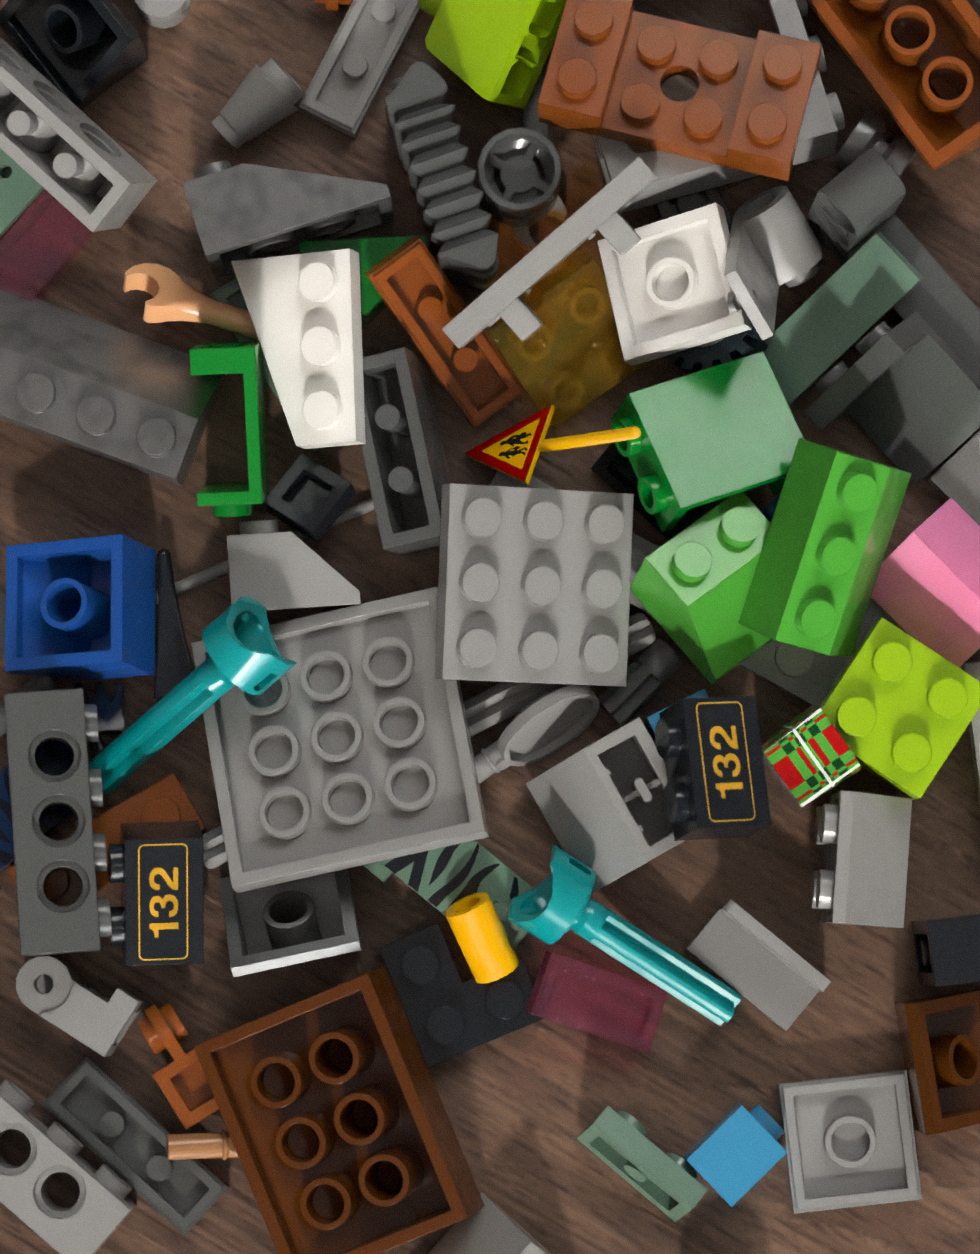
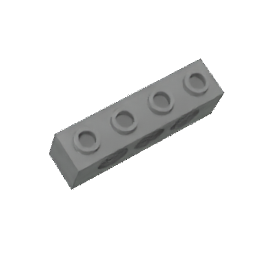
[0,37,158,232]
[0,1079,136,1254]

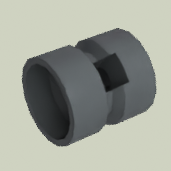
[478,127,561,227]

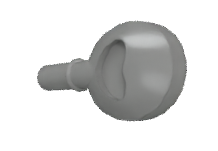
[474,685,600,784]

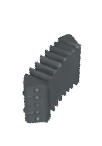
[384,62,499,292]

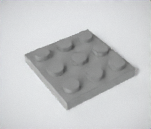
[435,483,634,687]

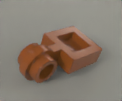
[136,1003,219,1130]

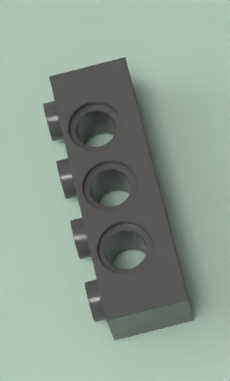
[4,688,112,957]

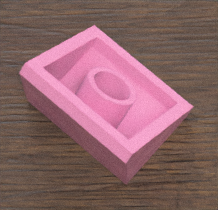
[871,498,980,668]

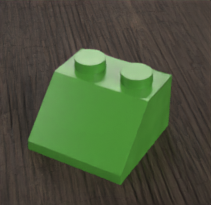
[630,492,773,685]

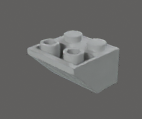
[526,717,686,893]
[810,790,912,928]

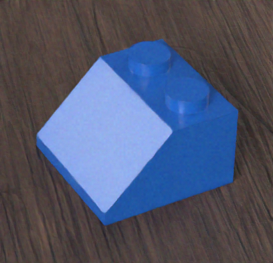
[5,534,155,680]

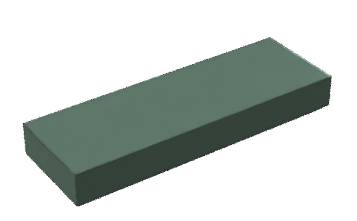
[756,232,924,407]

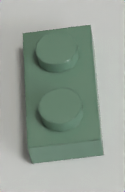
[576,1105,708,1222]

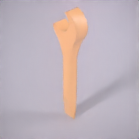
[123,263,259,340]

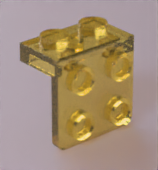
[484,247,647,426]

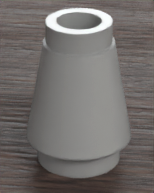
[212,57,306,150]

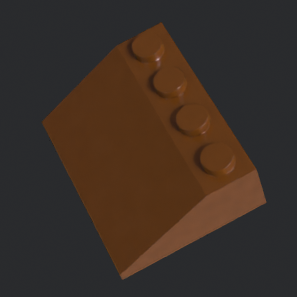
[194,966,484,1254]

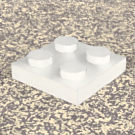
[597,203,752,366]

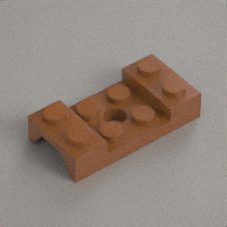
[538,0,822,181]

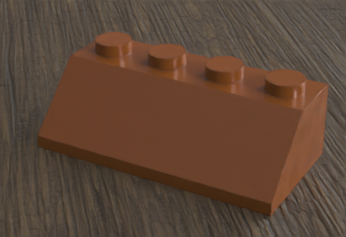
[807,0,980,172]

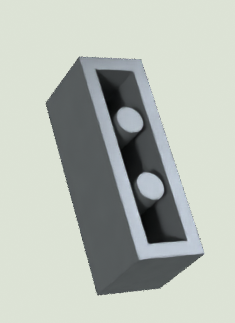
[361,347,451,556]

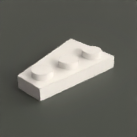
[231,248,366,449]

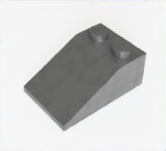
[182,160,394,280]

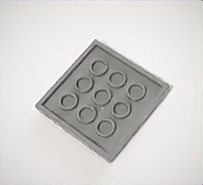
[191,586,489,893]

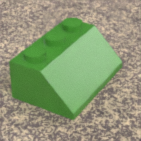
[739,438,912,656]

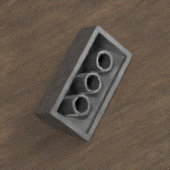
[0,285,225,487]

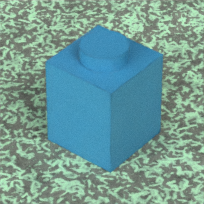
[683,1102,787,1207]

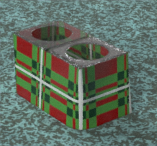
[761,704,862,807]

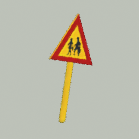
[465,404,641,485]

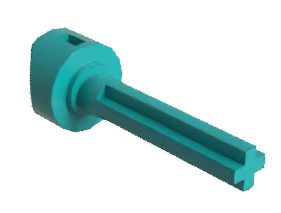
[88,596,297,794]
[507,845,742,1026]

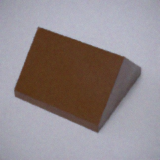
[894,989,980,1135]

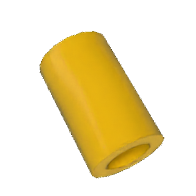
[444,892,520,984]

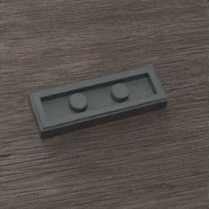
[43,1056,230,1236]

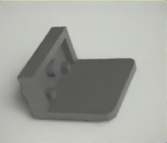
[805,312,980,482]

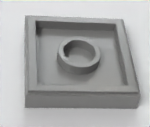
[777,1069,922,1214]

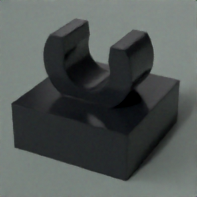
[264,453,356,543]

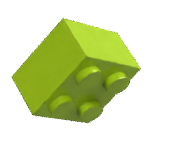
[816,617,980,800]

